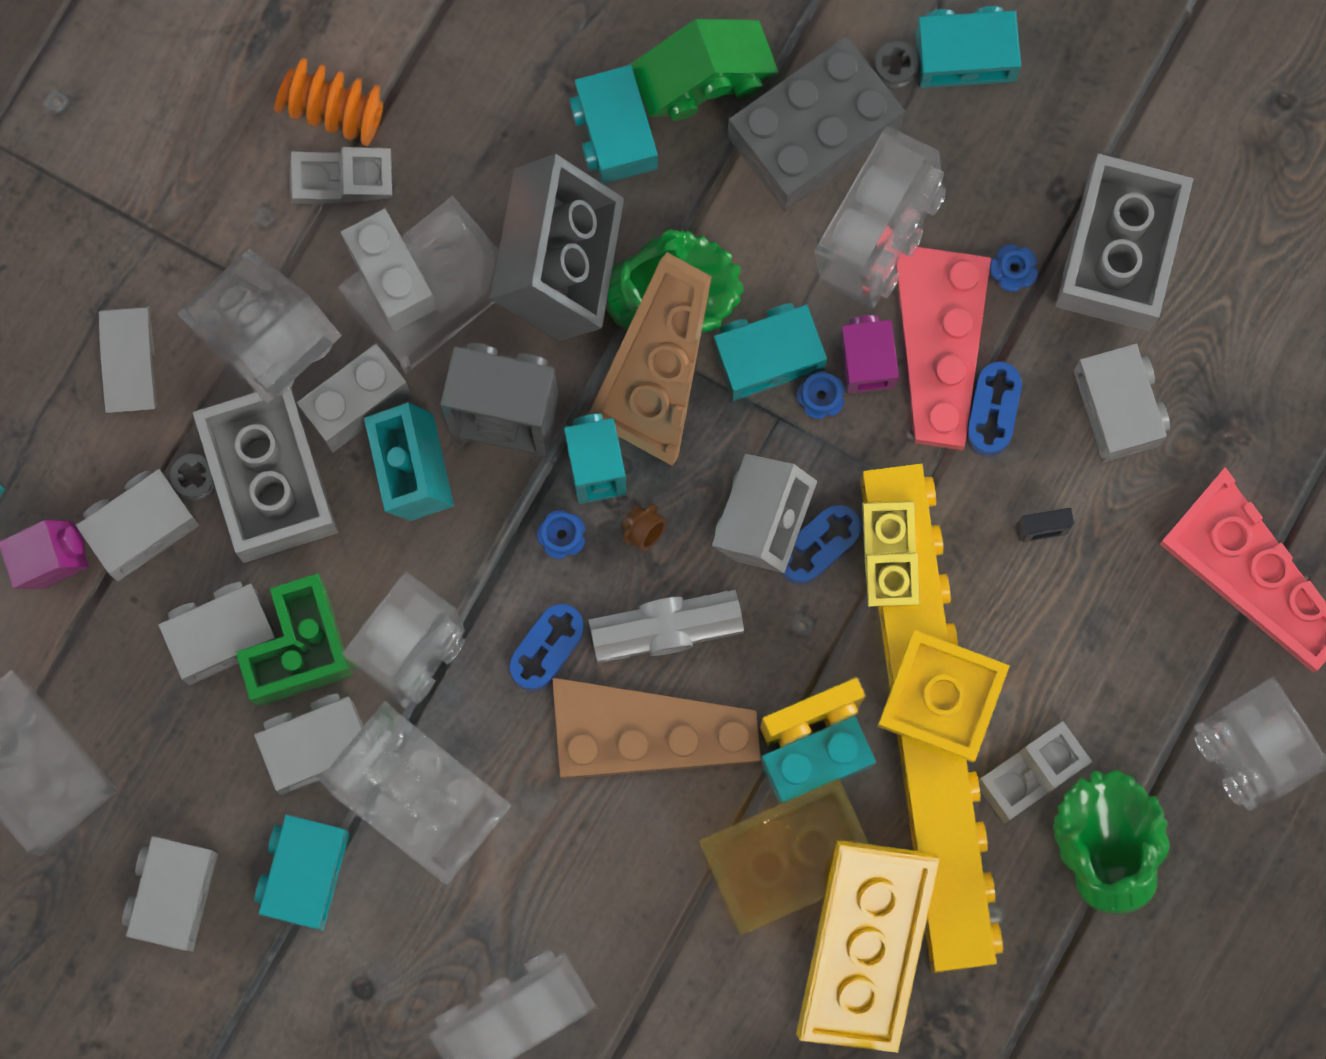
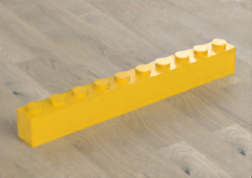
[860,464,1003,973]

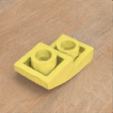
[862,501,919,606]

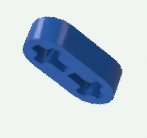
[966,362,1022,457]
[782,505,861,585]
[510,604,584,691]

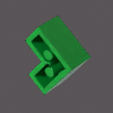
[630,19,779,121]
[236,573,353,707]

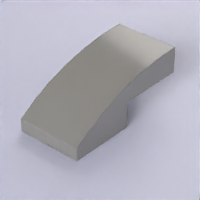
[289,147,392,204]
[99,306,158,413]
[978,721,1092,824]

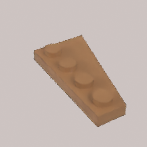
[588,252,711,466]
[552,678,761,779]

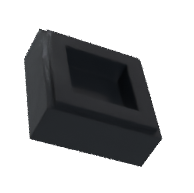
[1016,507,1074,542]

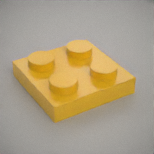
[877,630,1010,762]
[760,677,865,748]

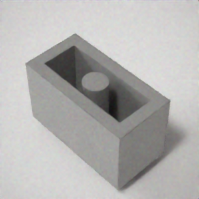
[341,209,437,333]
[296,343,411,453]
[1073,343,1170,463]
[712,454,817,573]
[76,469,200,582]
[158,582,278,685]
[254,694,375,795]
[122,836,219,952]

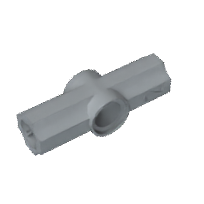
[589,590,744,663]

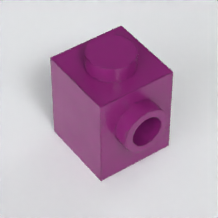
[839,315,899,394]
[0,520,89,589]

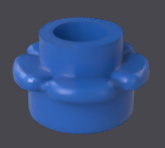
[990,244,1038,292]
[797,371,845,419]
[537,510,585,559]

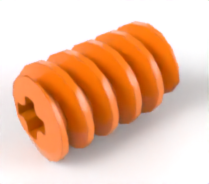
[274,57,383,147]

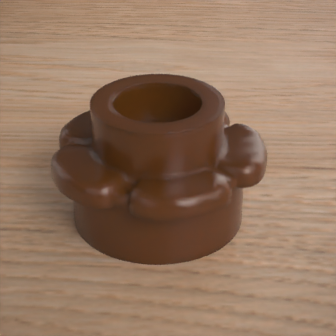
[622,504,667,551]

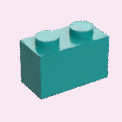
[915,6,1021,88]
[569,65,658,184]
[713,303,827,402]
[364,402,454,521]
[564,414,627,504]
[761,716,876,808]
[254,815,350,931]

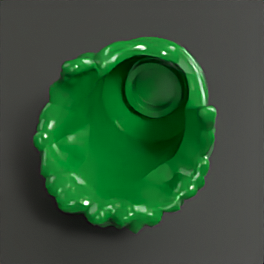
[606,229,744,333]
[1053,770,1169,915]

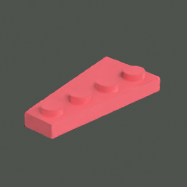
[893,243,991,450]
[1159,467,1326,673]

